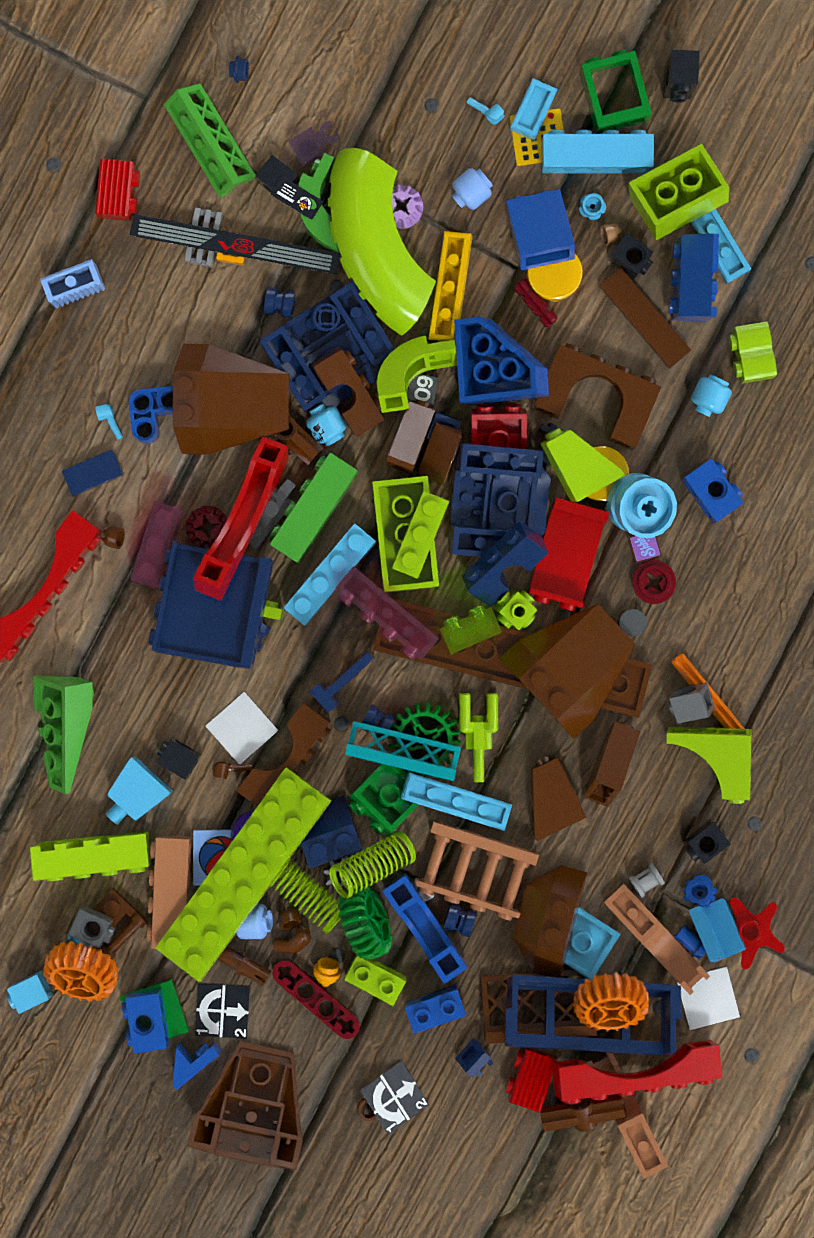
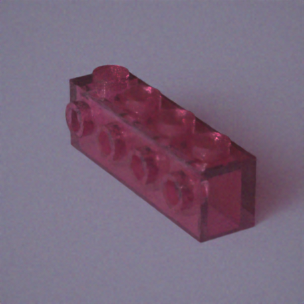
[335,566,439,660]

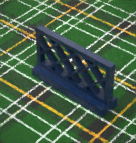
[309,652,375,712]

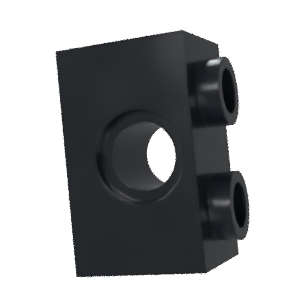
[663,49,700,103]

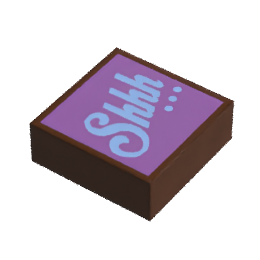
[627,535,662,564]

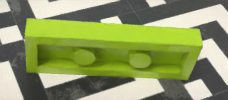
[392,491,449,579]

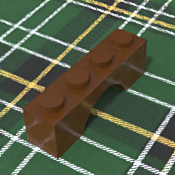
[236,702,331,807]

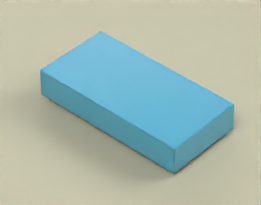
[510,78,558,141]

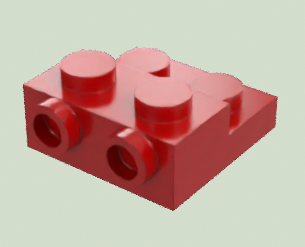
[471,403,527,449]

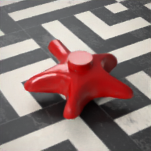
[730,897,785,970]

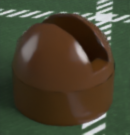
[102,526,125,549]
[278,907,302,930]
[357,1098,377,1121]

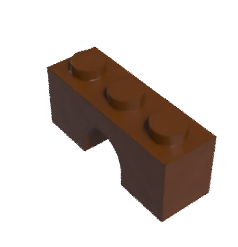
[311,347,384,437]

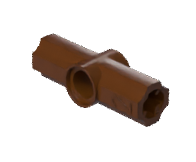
[274,416,324,466]
[540,1094,627,1132]

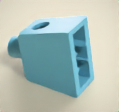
[106,756,173,825]

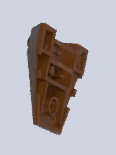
[173,343,290,455]
[499,604,635,739]
[187,1041,302,1170]

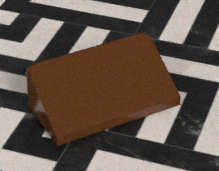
[418,422,462,485]

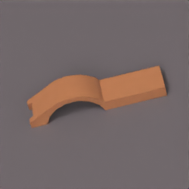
[604,884,710,995]
[587,1053,669,1179]

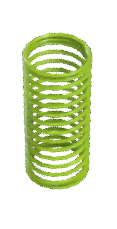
[329,831,416,898]
[270,858,341,934]

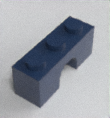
[462,521,549,607]

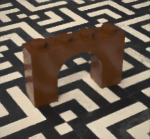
[533,343,661,450]

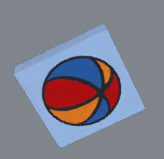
[193,830,232,885]

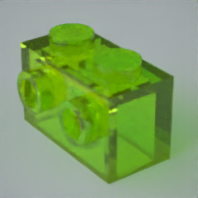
[439,605,502,654]

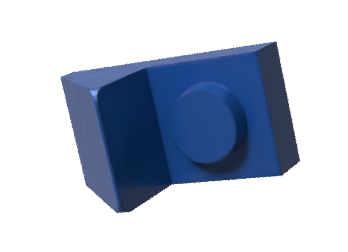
[173,1041,222,1090]

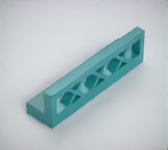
[345,721,461,781]

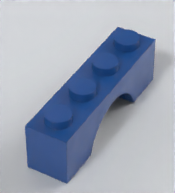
[382,872,467,984]

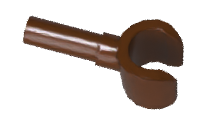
[213,762,252,779]

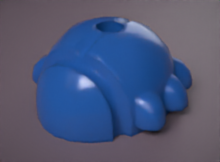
[683,875,717,907]

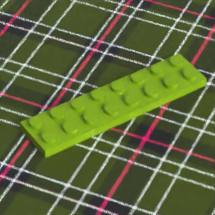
[155,768,332,982]

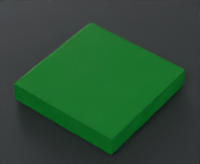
[119,978,189,1038]

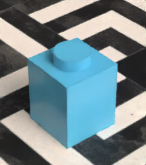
[7,970,54,1014]

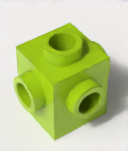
[493,588,537,630]

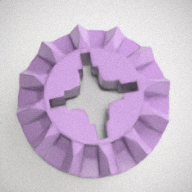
[392,184,423,229]

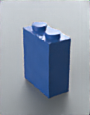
[506,189,575,270]

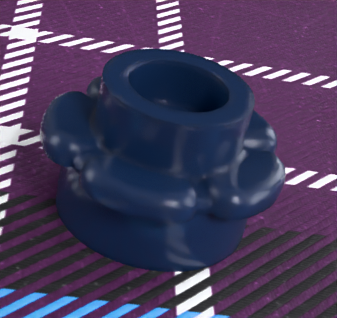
[229,55,249,83]

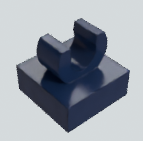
[455,1038,493,1078]

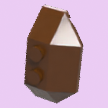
[513,865,588,978]

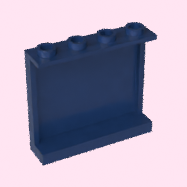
[149,541,274,670]

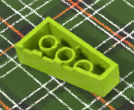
[30,831,152,881]

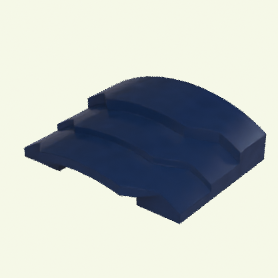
[259,281,394,411]
[448,443,551,557]

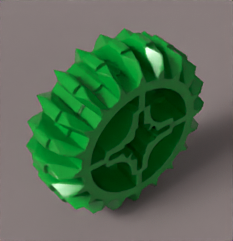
[388,702,461,776]
[338,884,392,960]

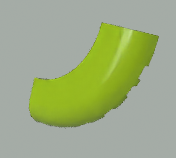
[328,148,436,336]

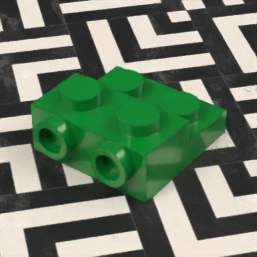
[348,764,419,837]

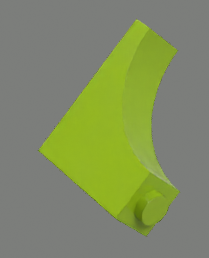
[667,726,752,804]

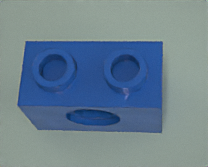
[681,458,743,524]
[405,984,466,1034]
[122,989,170,1054]

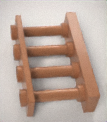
[413,819,539,921]

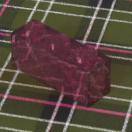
[130,501,185,589]

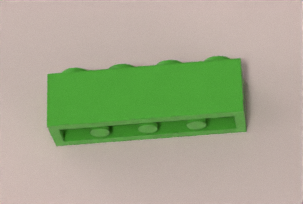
[269,453,358,564]

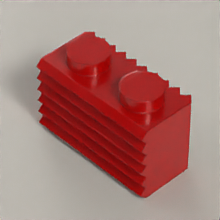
[95,158,140,221]
[505,1048,558,1113]

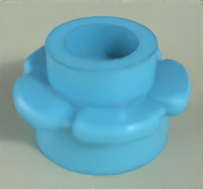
[579,193,606,220]

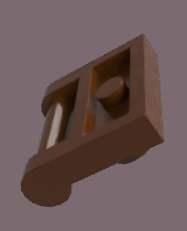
[88,887,148,960]

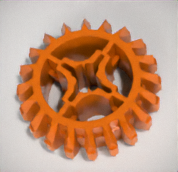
[43,941,119,1002]
[574,972,649,1032]

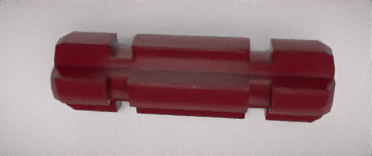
[514,279,558,328]

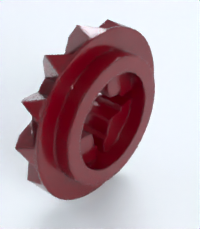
[186,506,228,549]
[632,560,676,604]

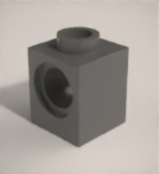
[669,683,715,724]
[68,906,115,948]

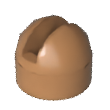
[600,223,622,247]

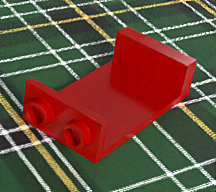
[528,497,609,612]

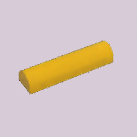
[429,231,473,345]

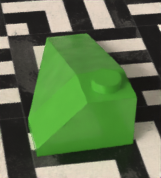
[33,675,94,794]

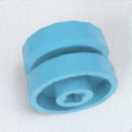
[606,473,677,538]

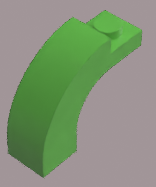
[299,153,340,253]

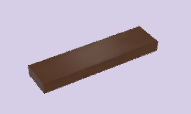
[599,267,691,369]

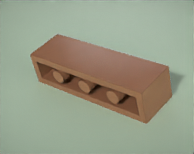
[147,835,192,949]

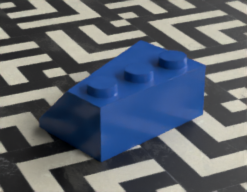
[668,233,719,323]

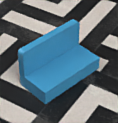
[689,899,746,962]

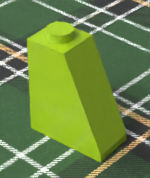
[540,428,625,502]

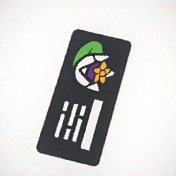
[271,176,323,220]

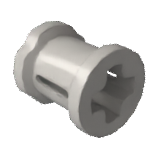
[628,863,665,898]

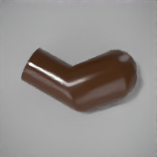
[274,926,311,953]

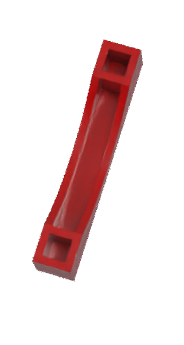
[193,436,289,601]
[0,510,103,663]
[552,1040,722,1104]

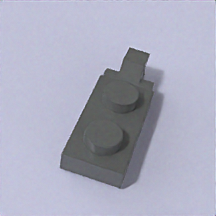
[249,479,297,550]

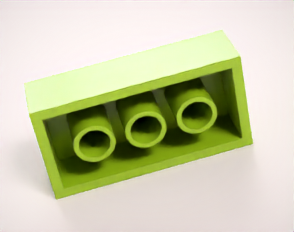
[373,476,439,593]

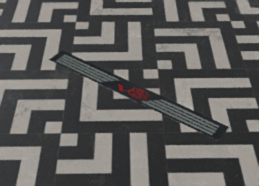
[129,214,341,275]

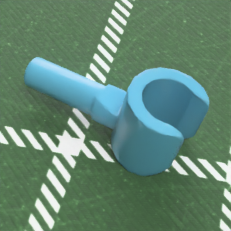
[467,97,505,124]
[95,404,123,440]

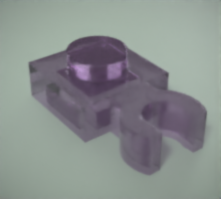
[288,121,340,167]

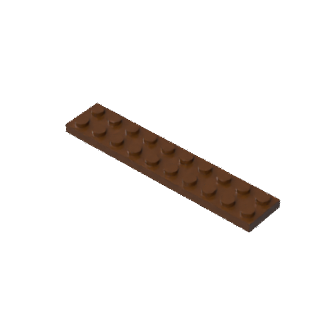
[373,597,652,718]

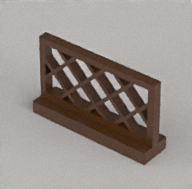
[481,970,597,1044]

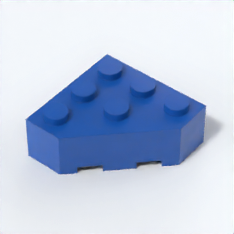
[454,316,549,405]

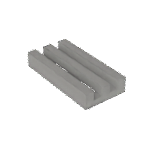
[184,207,223,268]

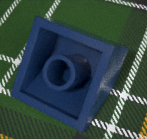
[301,795,363,869]

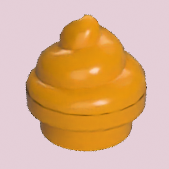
[313,957,341,987]

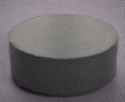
[618,609,647,636]

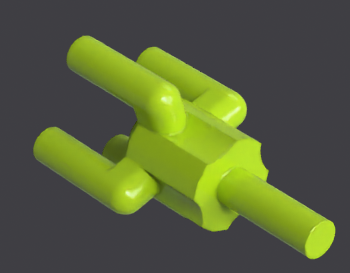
[459,693,498,782]

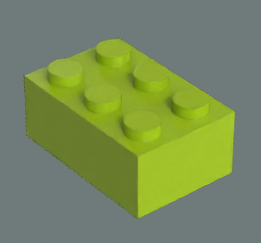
[629,144,729,240]

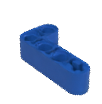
[129,386,173,444]

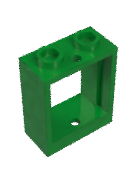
[579,50,652,134]

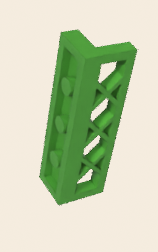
[164,84,255,198]

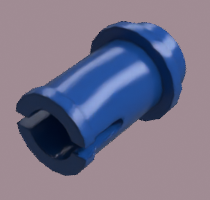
[674,925,706,960]

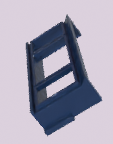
[504,975,681,1056]

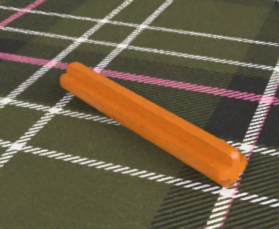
[671,654,745,729]

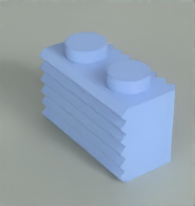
[40,259,105,309]

